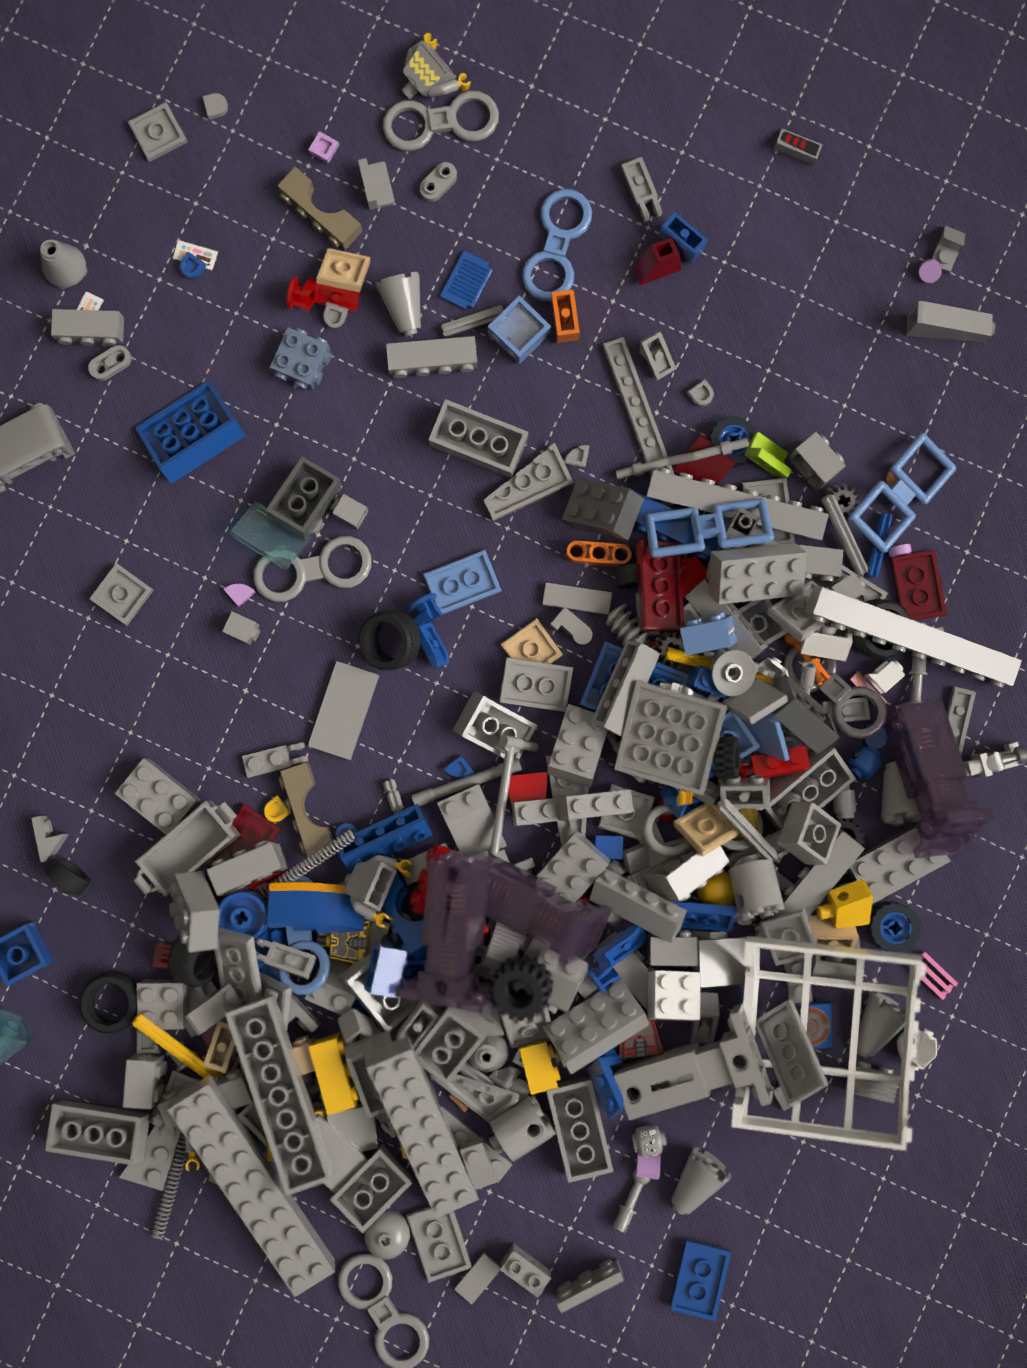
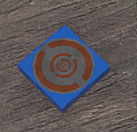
[794,1001,833,1049]

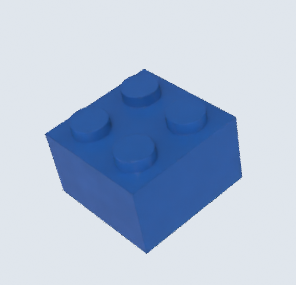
[0,922,55,987]

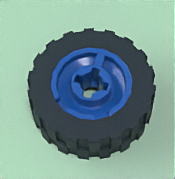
[709,416,757,468]
[867,902,921,953]

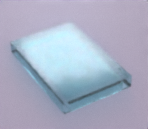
[230,501,311,570]

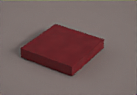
[673,434,736,486]

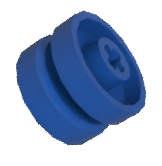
[218,890,268,940]

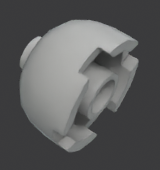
[364,1210,411,1259]

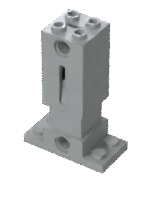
[614,1003,773,1120]

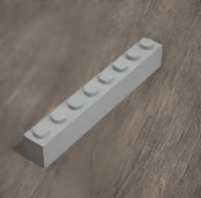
[646,467,829,541]

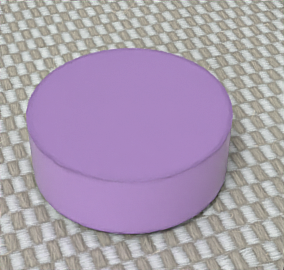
[919,259,942,283]
[888,544,912,557]

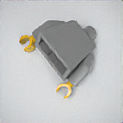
[345,855,414,929]

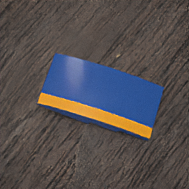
[267,882,364,934]

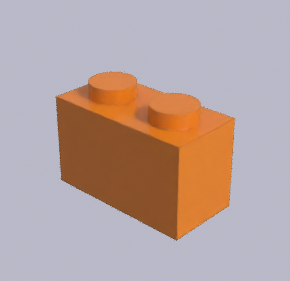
[551,289,580,343]

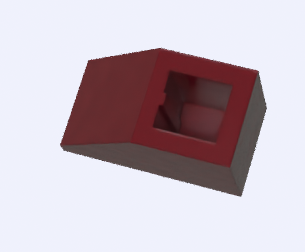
[633,237,682,286]

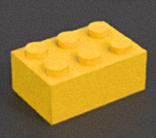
[308,1032,360,1115]

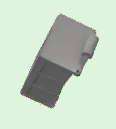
[134,801,241,897]

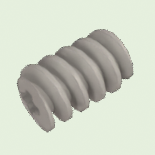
[605,604,651,647]

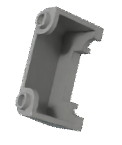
[0,403,76,493]

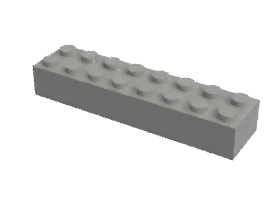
[225,994,335,1196]
[364,1036,479,1218]

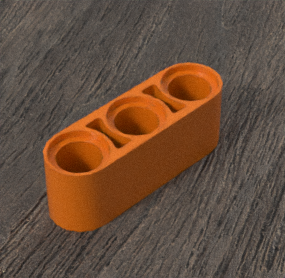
[566,541,632,567]

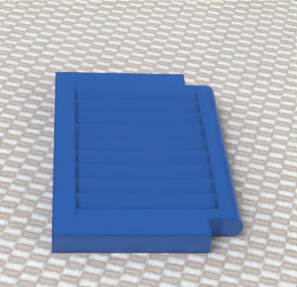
[440,251,493,310]

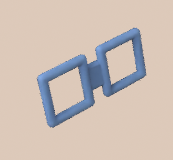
[849,433,956,553]
[645,498,774,558]

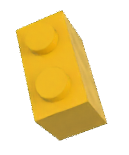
[519,1040,561,1095]

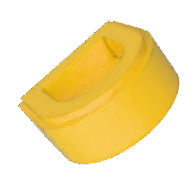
[264,795,292,822]

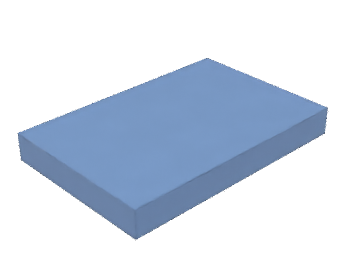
[423,550,502,615]

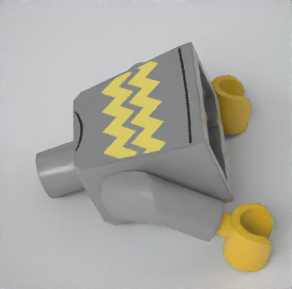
[402,33,471,99]

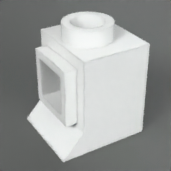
[864,660,905,694]

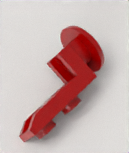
[286,277,360,311]
[738,745,811,778]

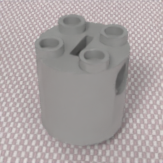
[728,855,785,921]
[489,1095,556,1162]

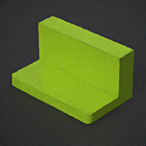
[744,432,792,477]

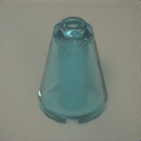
[0,1009,33,1066]

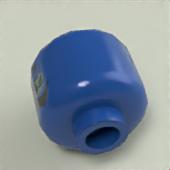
[848,746,882,780]

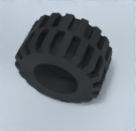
[489,954,553,1021]

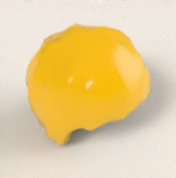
[697,870,735,906]

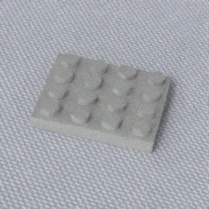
[614,680,727,795]

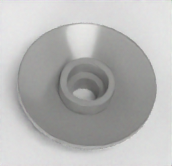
[712,650,756,696]

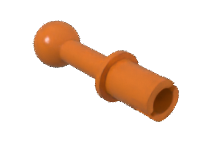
[784,633,831,685]

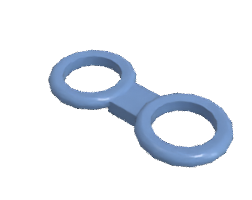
[522,189,592,302]
[268,874,330,995]

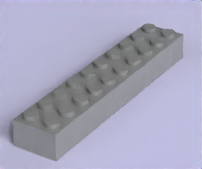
[168,1075,335,1297]

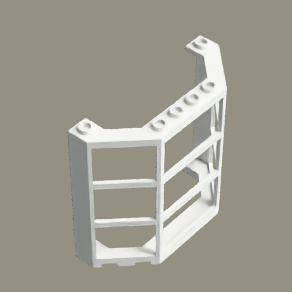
[732,936,926,1150]

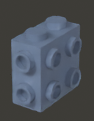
[270,327,332,390]

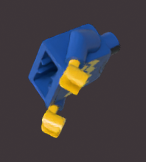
[661,779,723,819]

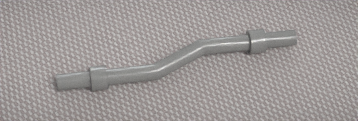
[616,438,749,479]

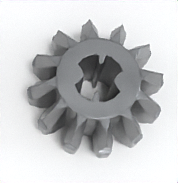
[824,484,860,521]
[652,632,685,668]

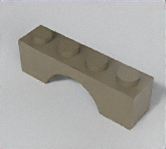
[277,167,363,250]
[279,763,336,857]

